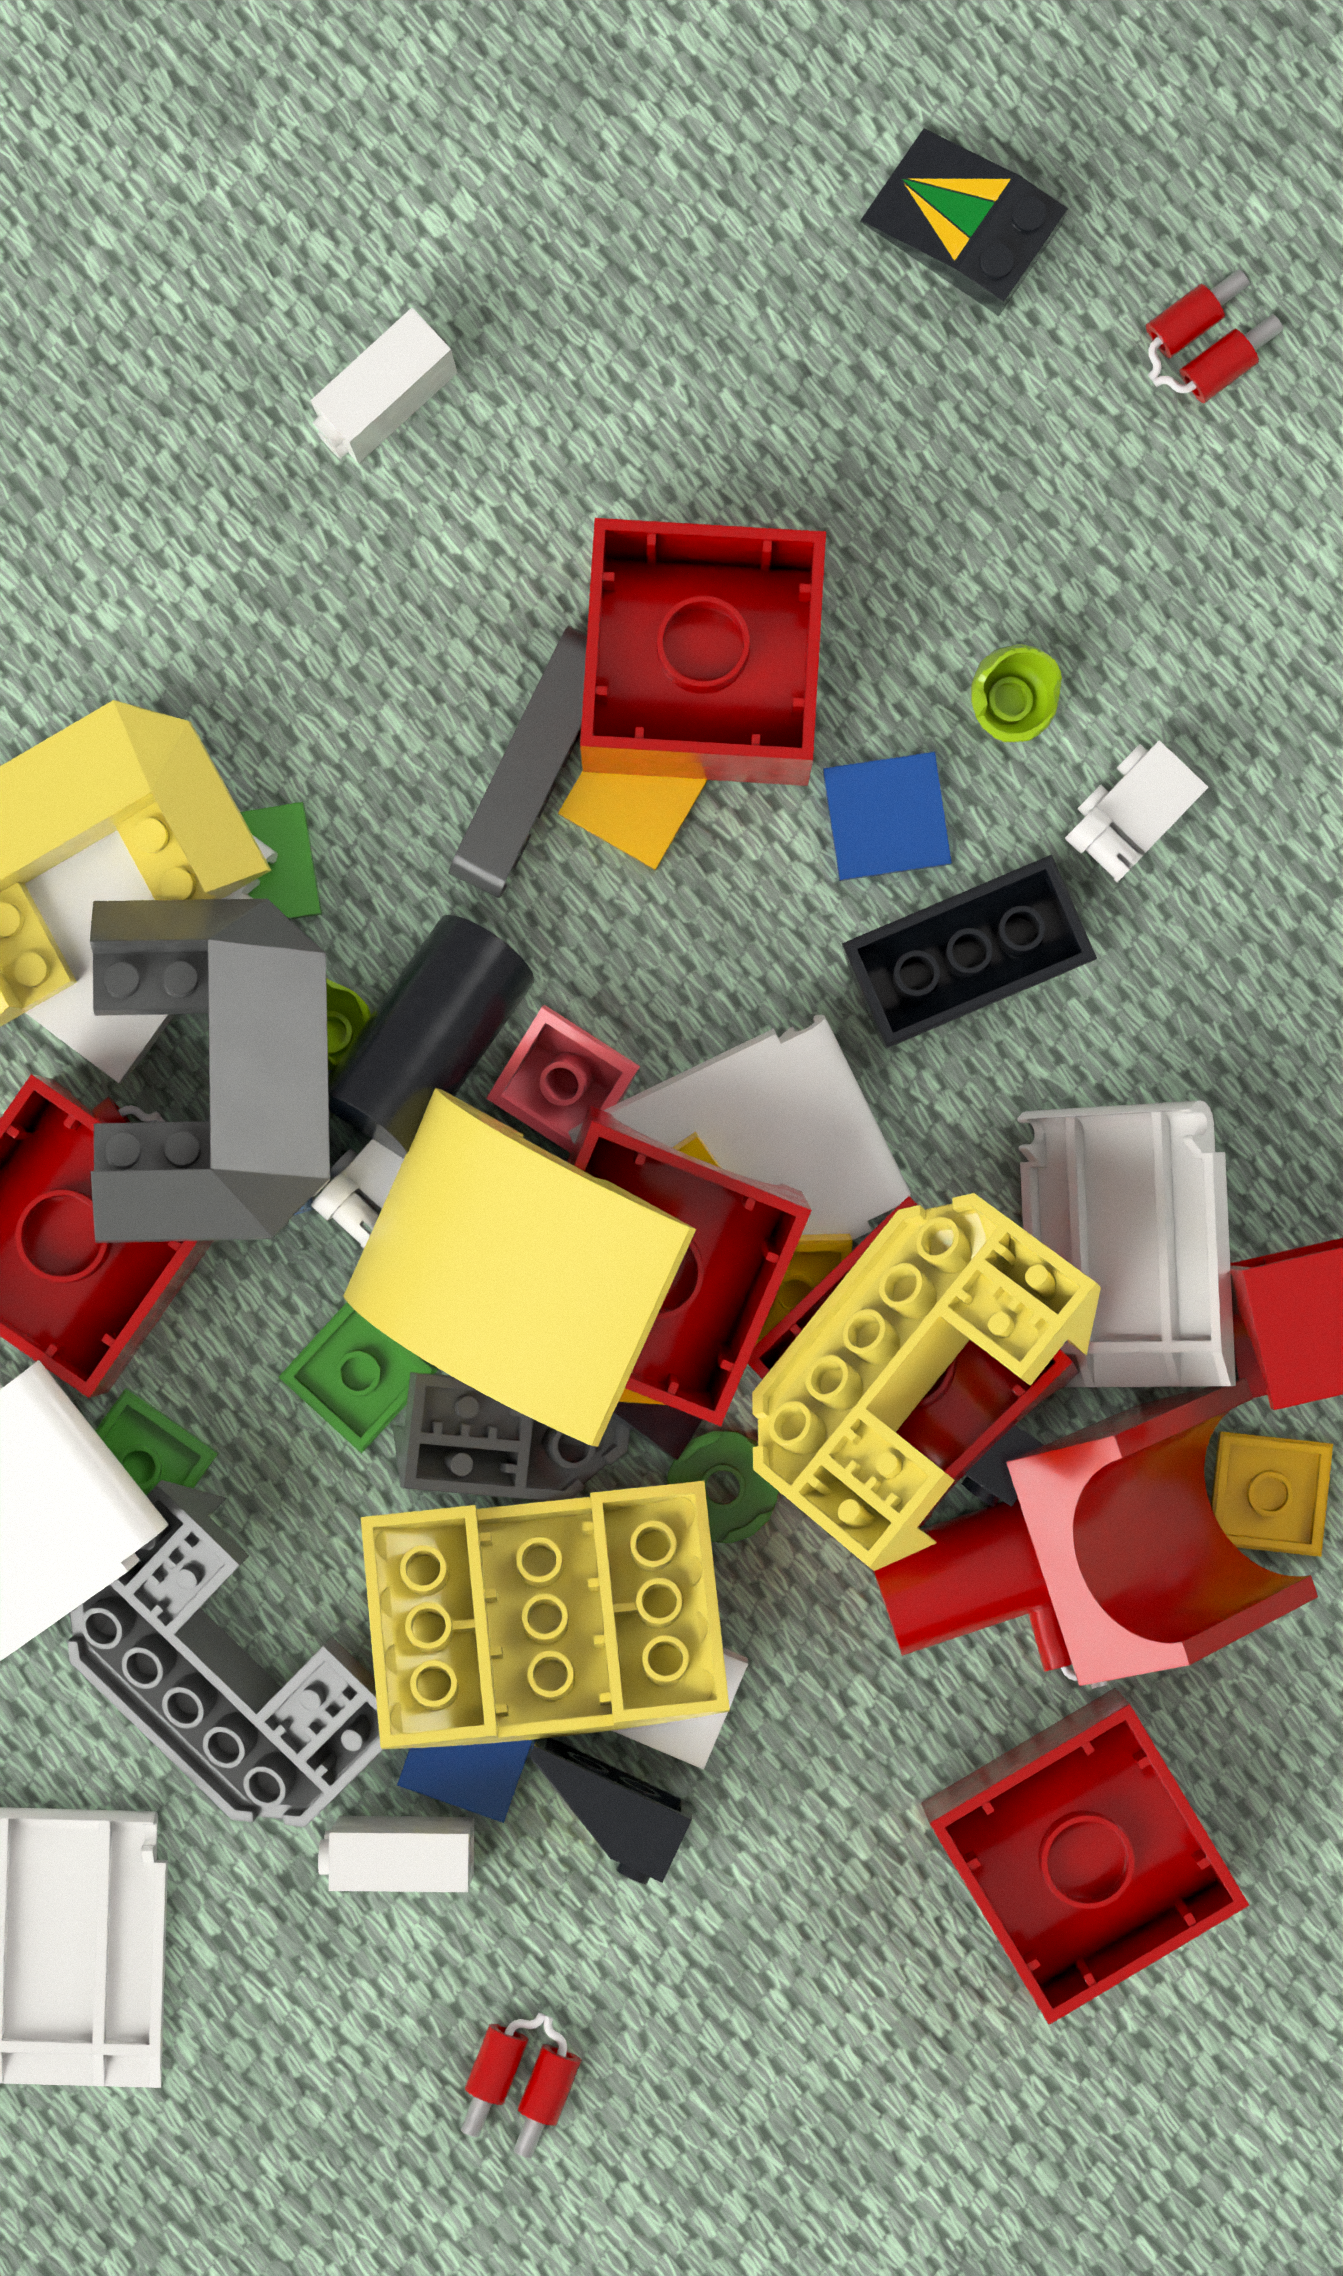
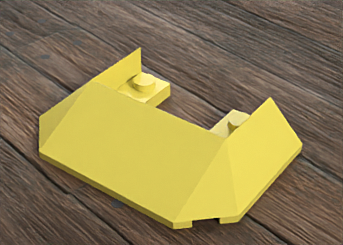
[0,700,271,1027]
[752,1193,1101,1571]

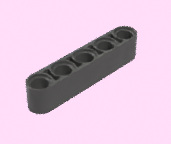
[448,625,587,898]

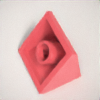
[486,1005,640,1153]

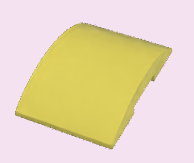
[343,1088,696,1447]
[361,1481,730,1749]

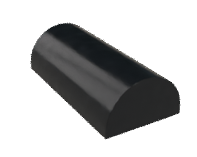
[842,854,1097,1049]
[328,915,534,1159]

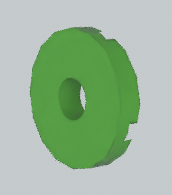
[667,1431,778,1543]

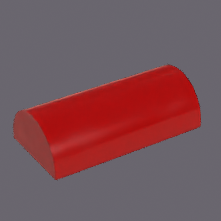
[873,1499,1053,1656]

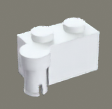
[1065,740,1208,882]
[311,1139,404,1249]

